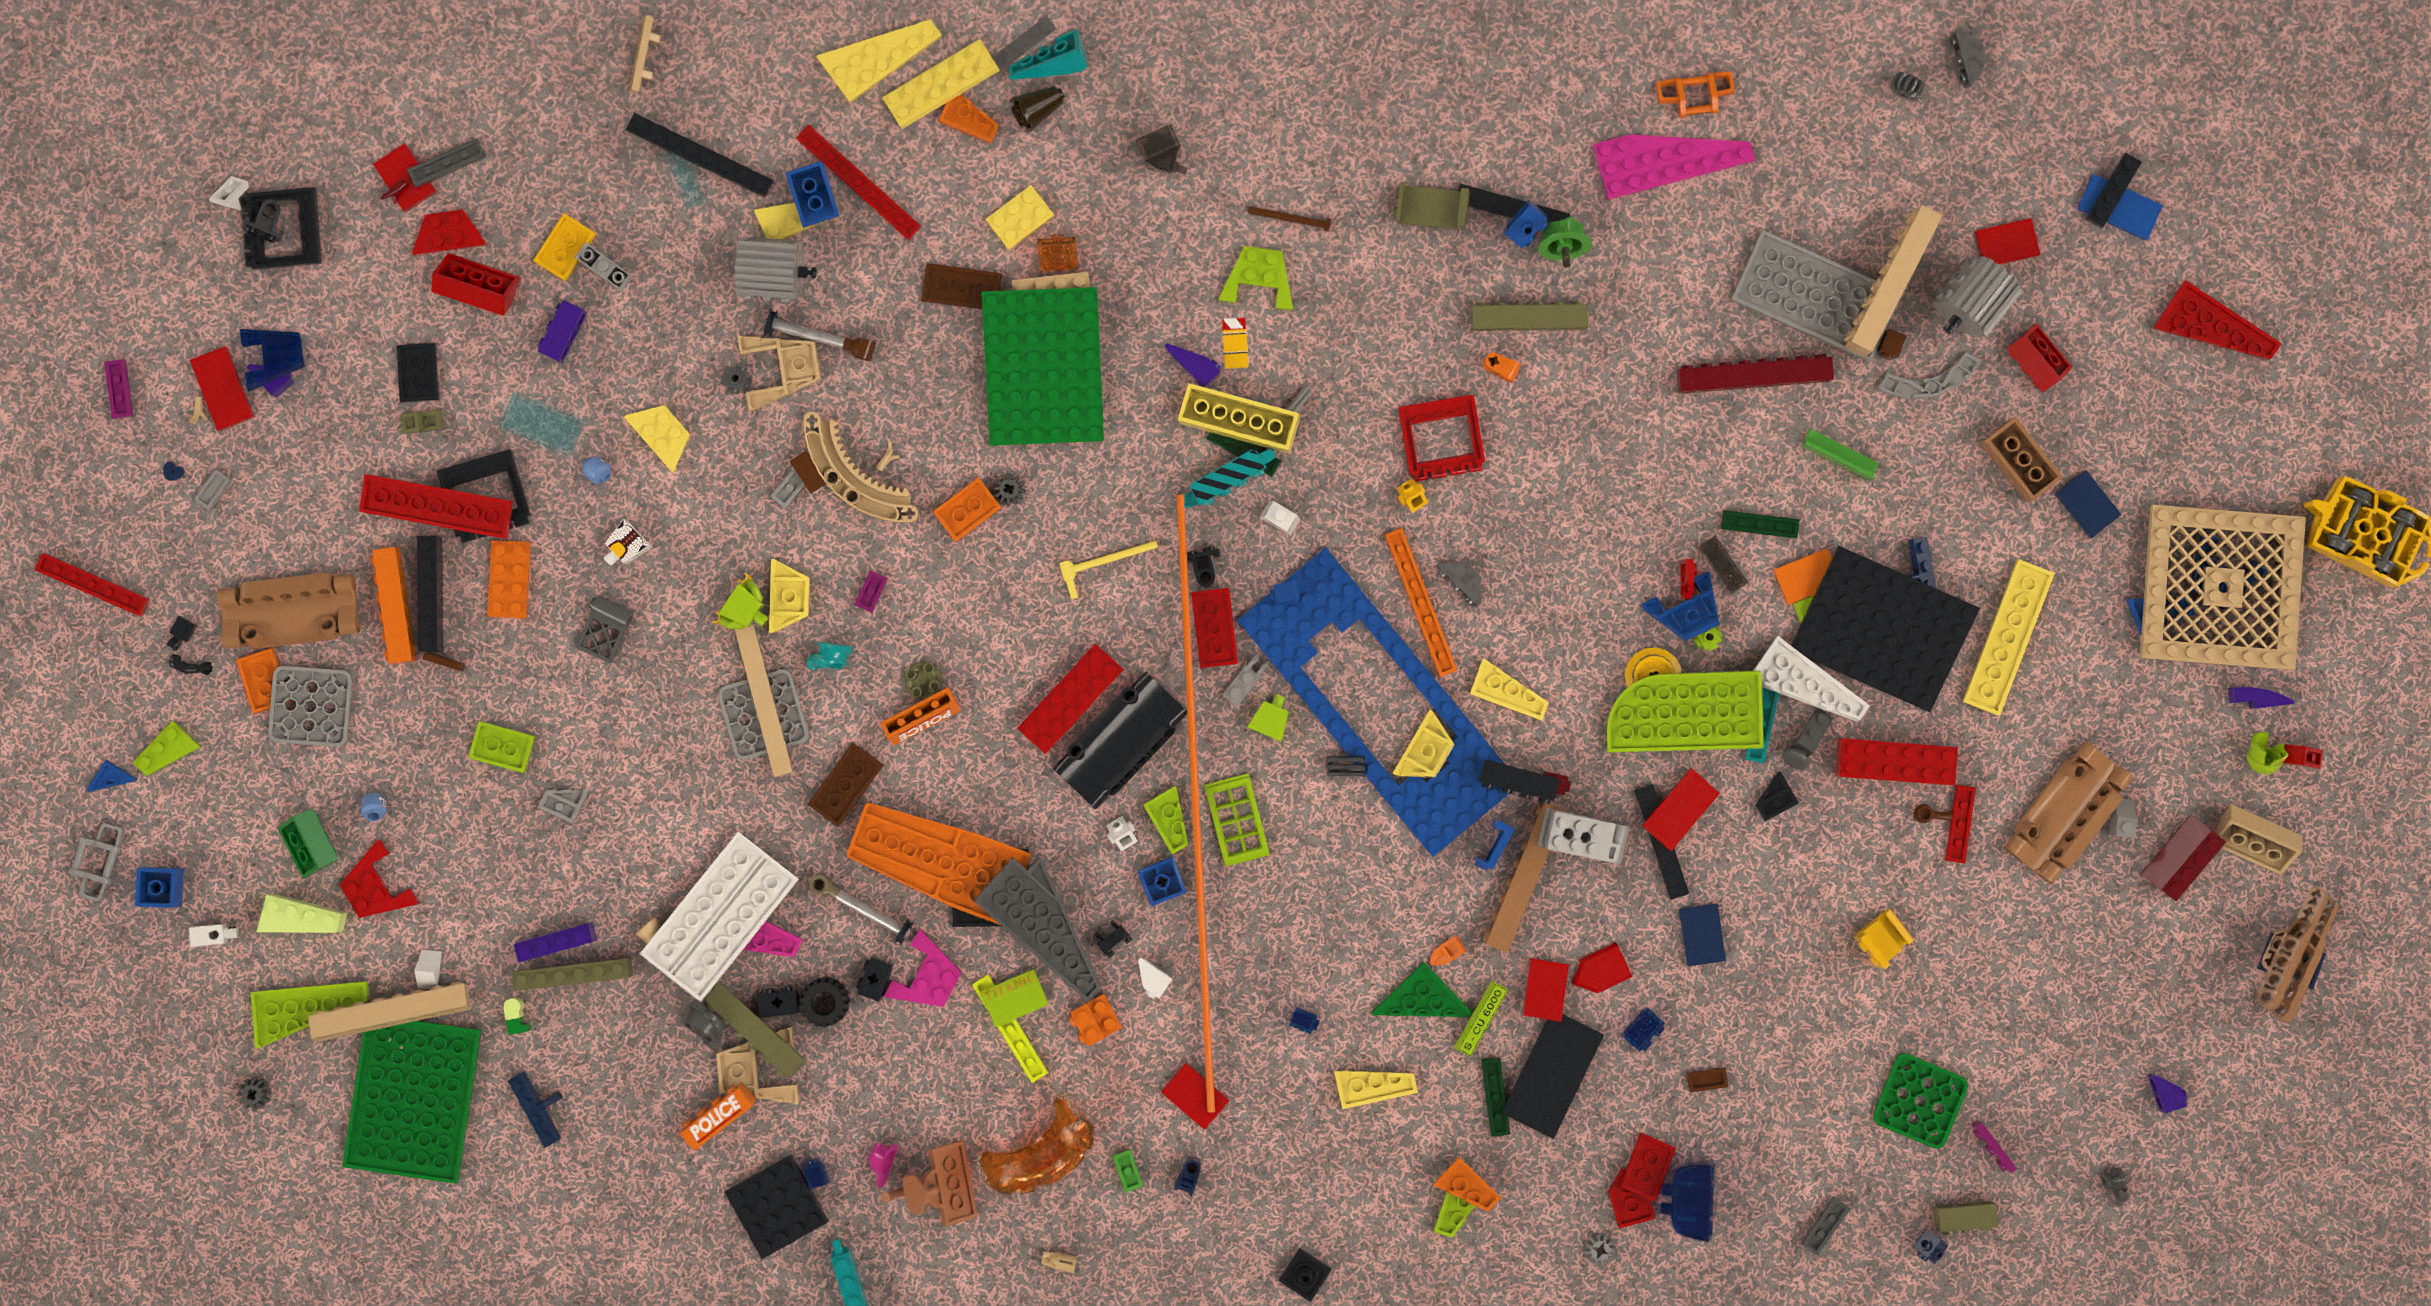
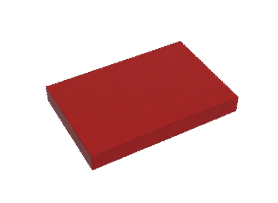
[373,143,437,213]
[1975,218,2041,265]
[1522,958,1569,1022]
[1161,1063,1230,1130]
[1619,1133,1676,1202]

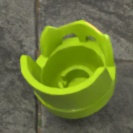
[2246,732,2288,775]

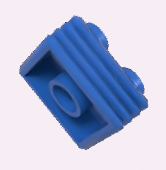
[1138,857,1186,906]

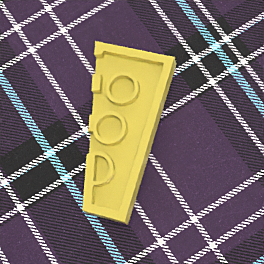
[754,202,824,240]

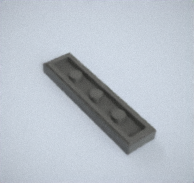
[407,138,486,188]

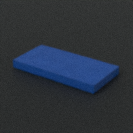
[2077,174,2163,241]

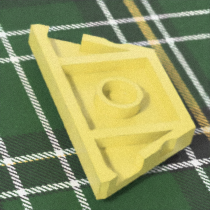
[624,405,691,473]
[769,559,810,633]
[1393,710,1455,777]

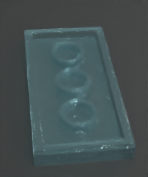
[499,392,585,456]

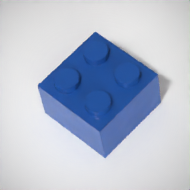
[135,867,184,908]

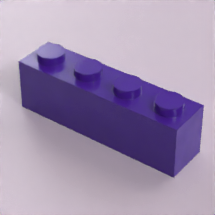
[513,922,598,963]

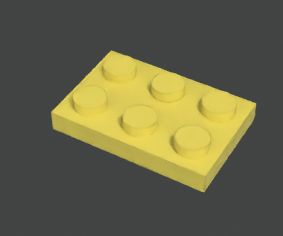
[986,185,1054,250]

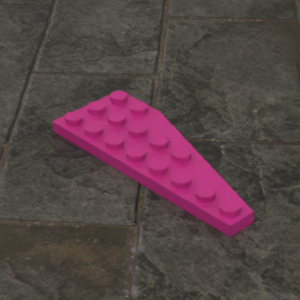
[1593,135,1755,200]

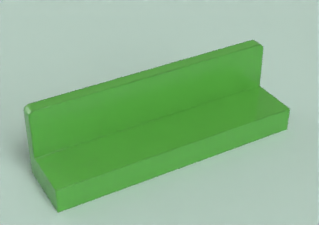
[1801,429,1879,481]

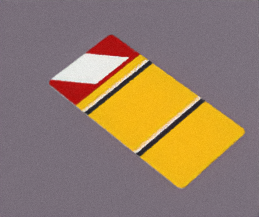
[1222,318,1249,369]

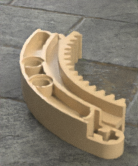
[803,412,919,523]

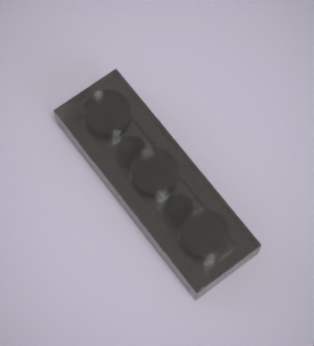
[1699,535,1748,594]

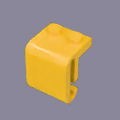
[1853,908,1914,969]

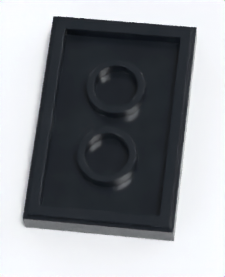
[397,343,439,403]

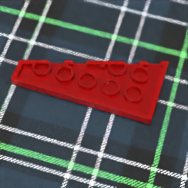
[2152,280,2282,360]

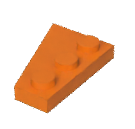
[939,94,999,144]

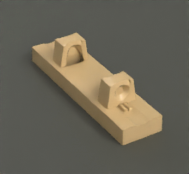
[629,15,660,94]

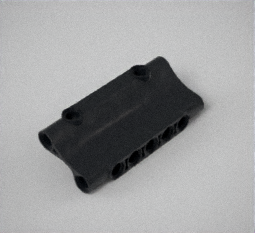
[1052,671,1187,810]

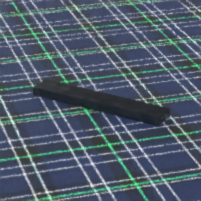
[1458,183,1570,223]
[1634,784,1689,900]

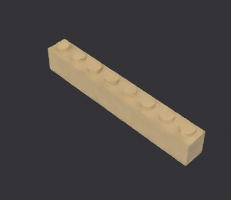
[308,982,471,1042]

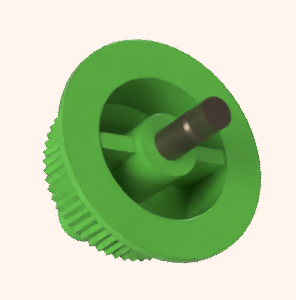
[1538,217,1592,267]

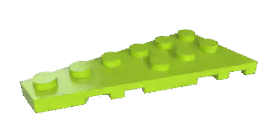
[251,981,370,1050]

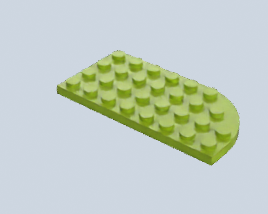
[1607,670,1764,752]

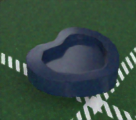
[163,462,184,481]

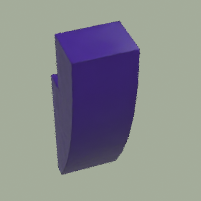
[2228,687,2294,709]

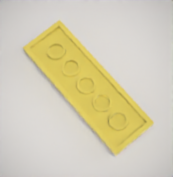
[882,39,1000,129]

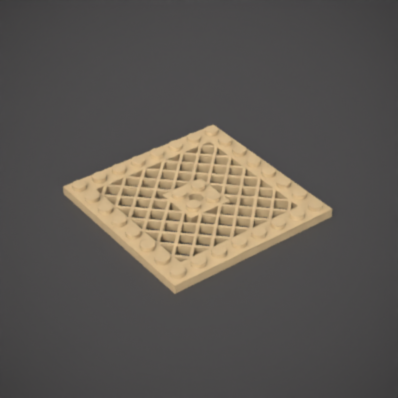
[2140,505,2306,670]

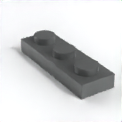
[1801,1196,1851,1256]

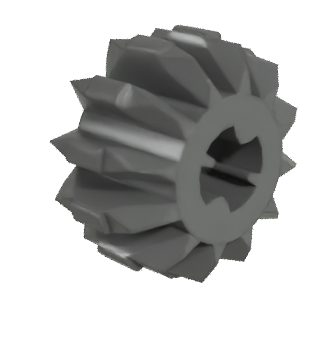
[1890,72,1925,101]
[993,473,1026,506]
[237,1077,272,1111]

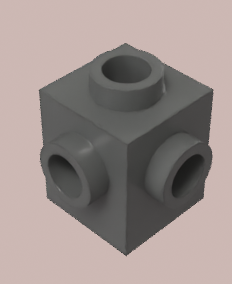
[720,365,752,395]

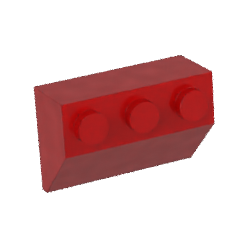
[2006,323,2073,392]

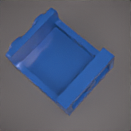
[1472,819,1514,871]

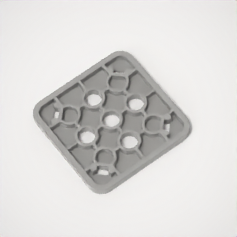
[268,666,353,747]
[718,669,809,760]

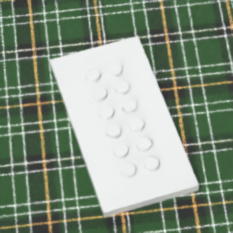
[640,832,799,1002]

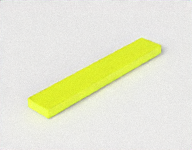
[972,974,1049,1083]

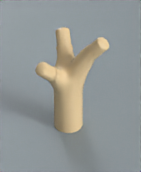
[190,397,208,425]
[876,441,899,471]

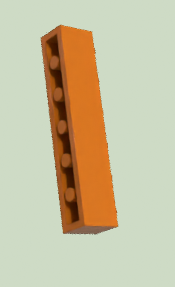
[371,547,417,665]

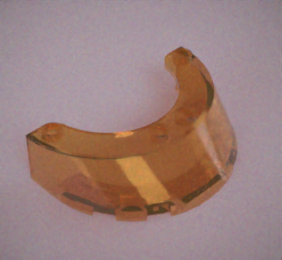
[974,1091,1094,1195]

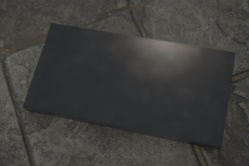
[1501,1014,1604,1139]

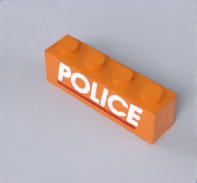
[880,687,962,746]
[679,1082,756,1151]

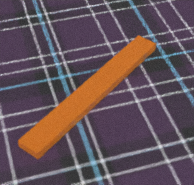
[1384,528,1457,677]

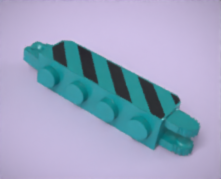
[1184,449,1276,509]

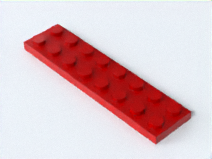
[359,474,513,539]

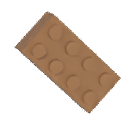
[1980,417,2063,503]

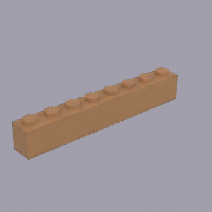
[1483,803,1566,953]

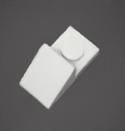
[209,176,249,210]

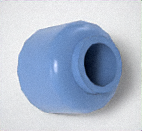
[582,456,611,485]
[361,792,387,821]

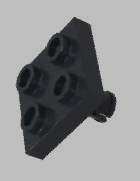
[1278,1247,1332,1302]

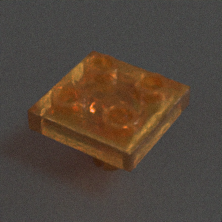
[1037,233,1078,271]

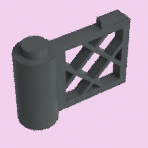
[574,596,634,664]

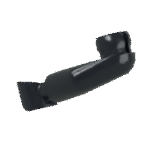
[169,654,213,675]

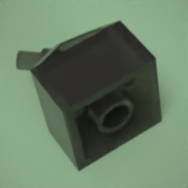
[1136,124,1188,175]

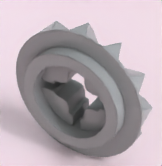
[1584,1234,1616,1266]

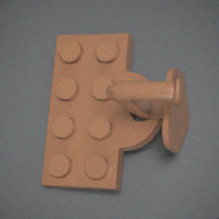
[881,1141,978,1226]

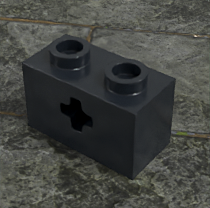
[856,956,894,1002]
[757,986,801,1018]

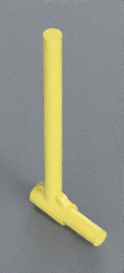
[1059,541,1158,600]

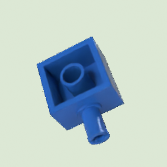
[1504,199,1548,248]

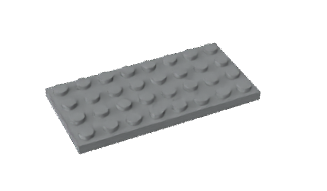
[1731,230,1896,362]

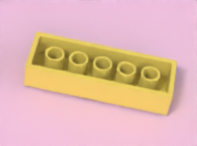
[1178,383,1300,454]

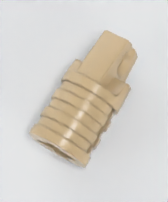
[1041,1252,1077,1274]

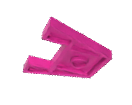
[883,929,962,1007]

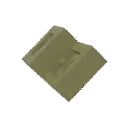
[400,410,444,434]

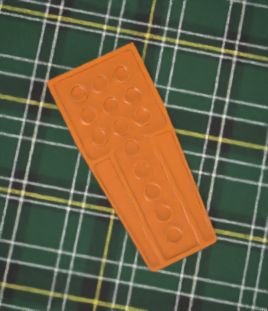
[847,803,1032,925]

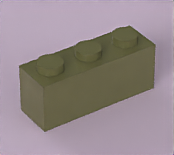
[1934,1201,1999,1235]

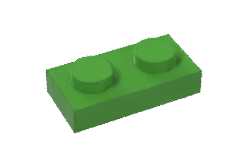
[1112,1149,1144,1193]

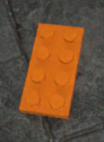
[487,540,531,619]

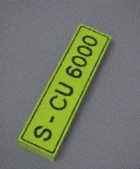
[1454,981,1508,1057]

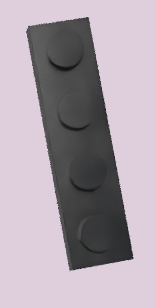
[2085,152,2142,229]

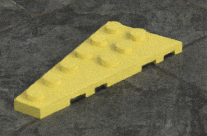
[816,19,942,103]

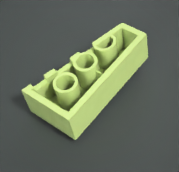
[257,894,348,933]

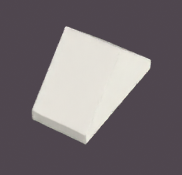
[414,950,442,989]

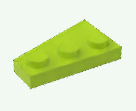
[1143,786,1189,855]
[1433,1191,1476,1238]

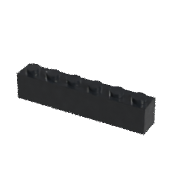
[417,536,443,652]

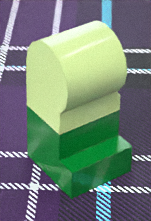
[504,997,531,1035]

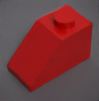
[2281,744,2323,769]

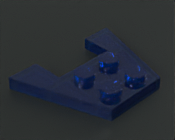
[240,329,305,392]

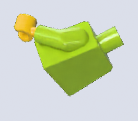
[712,572,769,629]

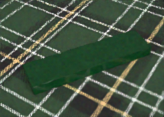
[1206,432,1282,477]
[1721,510,1800,539]
[1481,1057,1510,1137]

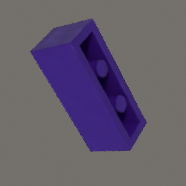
[538,300,587,363]

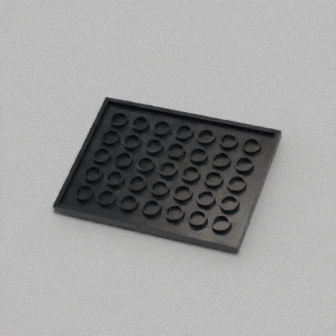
[1791,545,1980,712]

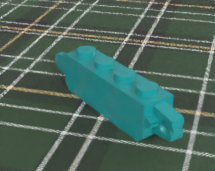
[830,1237,869,1306]

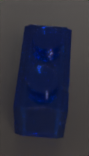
[1621,1007,1665,1052]

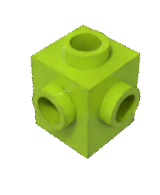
[1693,626,1722,652]

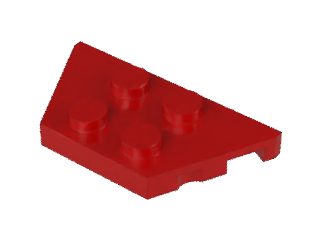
[412,209,487,256]

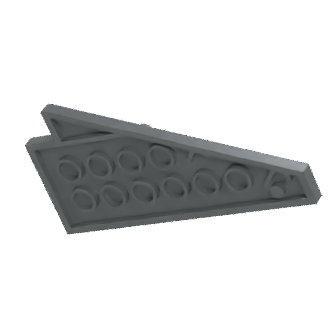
[973,856,1101,1002]

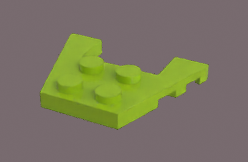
[1219,246,1293,311]

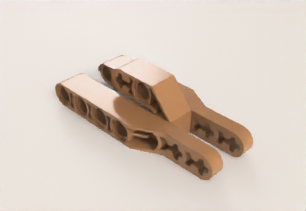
[2257,886,2339,1023]

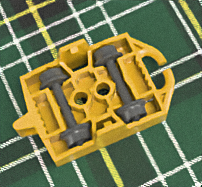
[2304,476,2431,588]

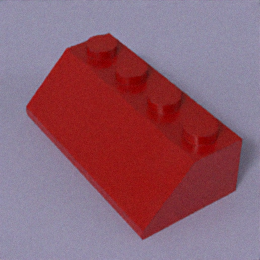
[431,253,520,316]

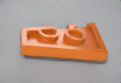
[1432,1157,1501,1212]

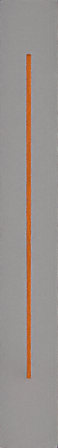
[1176,495,1215,1112]

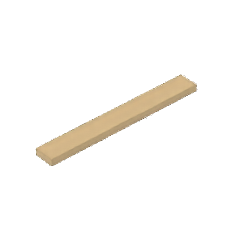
[735,624,793,777]

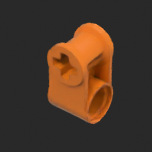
[1482,352,1521,383]

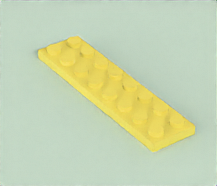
[1962,559,2055,716]

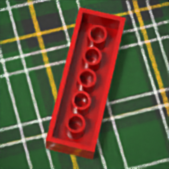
[1017,643,1124,755]
[1835,738,1958,786]

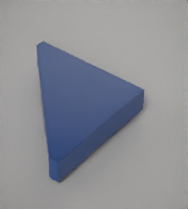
[87,760,137,792]

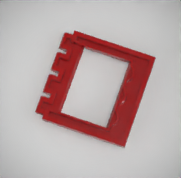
[1398,394,1485,482]

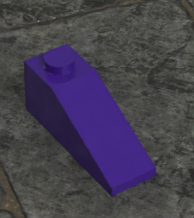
[1164,343,1221,388]

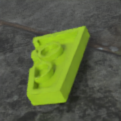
[133,721,202,776]

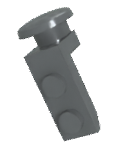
[1782,708,1833,770]

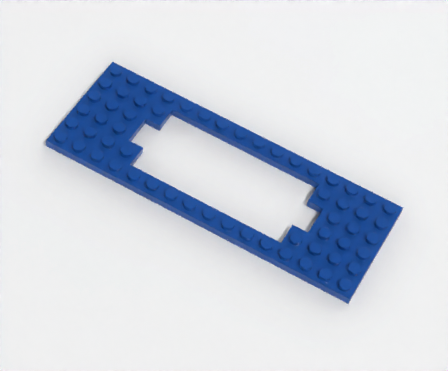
[1237,547,1508,857]

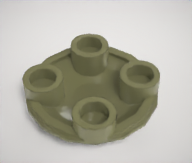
[904,662,942,700]

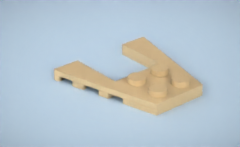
[737,335,822,412]
[716,1026,799,1104]

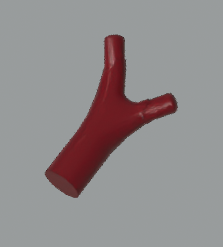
[380,180,408,204]

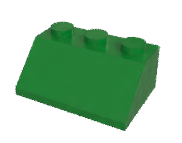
[277,808,338,879]

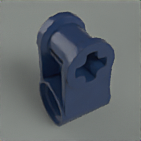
[1174,1156,1201,1196]

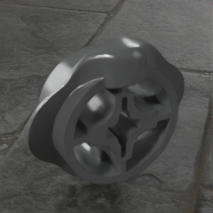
[682,999,725,1048]

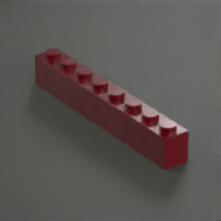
[1676,354,1834,394]

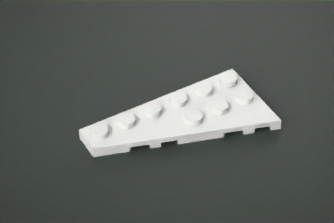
[1753,636,1870,722]

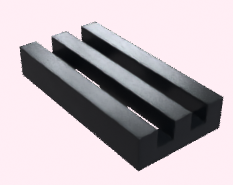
[1326,756,1366,776]

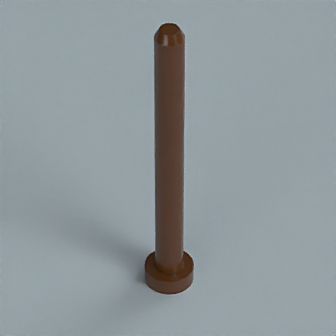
[1247,206,1331,232]

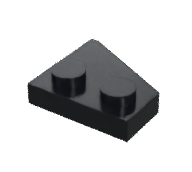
[1755,771,1799,822]

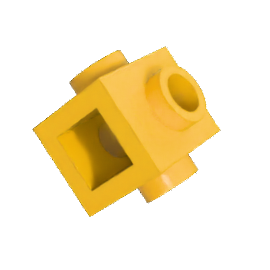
[1396,478,1428,513]

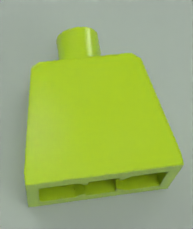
[1248,694,1289,742]

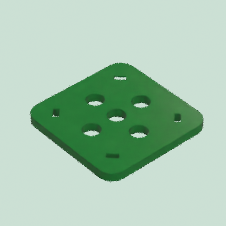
[1873,1053,1968,1149]

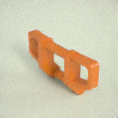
[1656,71,1735,118]

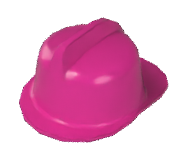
[869,1143,898,1188]

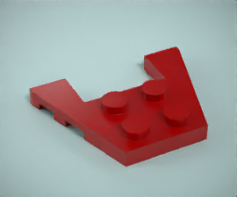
[339,839,420,918]

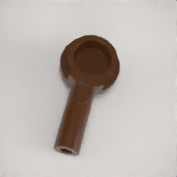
[1913,804,1953,823]

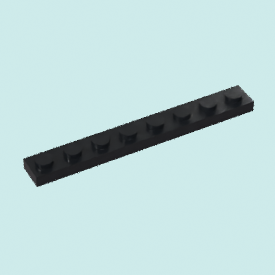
[626,113,773,198]

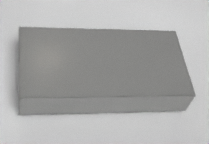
[193,469,233,511]

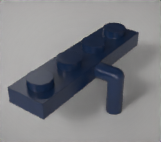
[1907,537,1936,588]
[508,1071,562,1148]

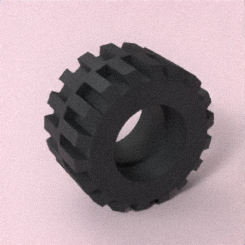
[799,977,850,1027]

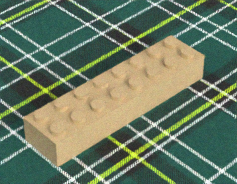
[1844,205,1943,357]

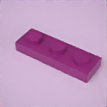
[104,359,134,419]
[1972,1120,2017,1174]

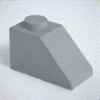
[2109,798,2137,838]

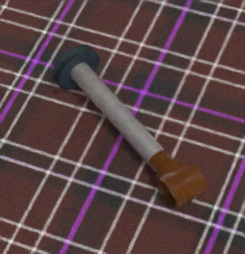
[764,309,876,362]

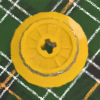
[1625,647,1682,687]

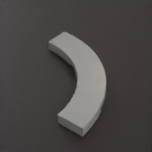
[1877,351,1982,399]

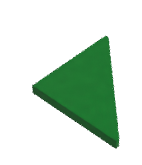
[1371,961,1473,1017]

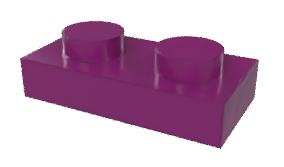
[855,570,888,613]

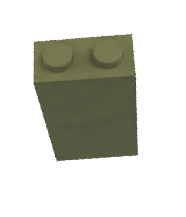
[1393,182,1470,230]

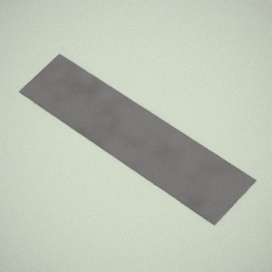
[992,16,1057,73]

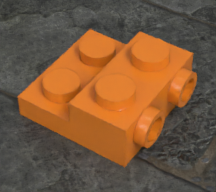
[1068,993,1122,1047]

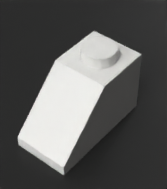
[1138,957,1172,999]

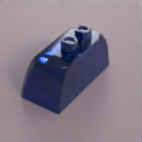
[1661,1160,1715,1243]

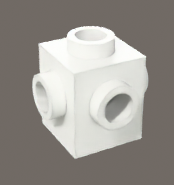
[1106,816,1138,851]

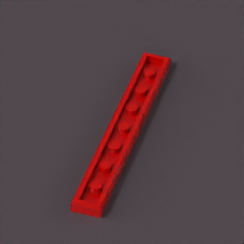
[796,124,921,241]

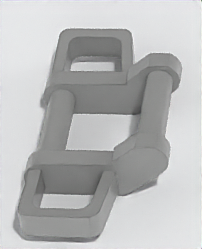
[68,823,125,902]

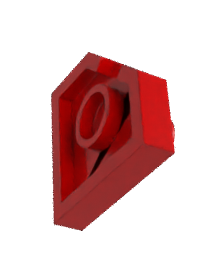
[1680,559,1697,600]

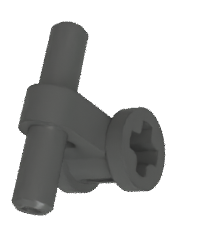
[2101,1168,2128,1207]

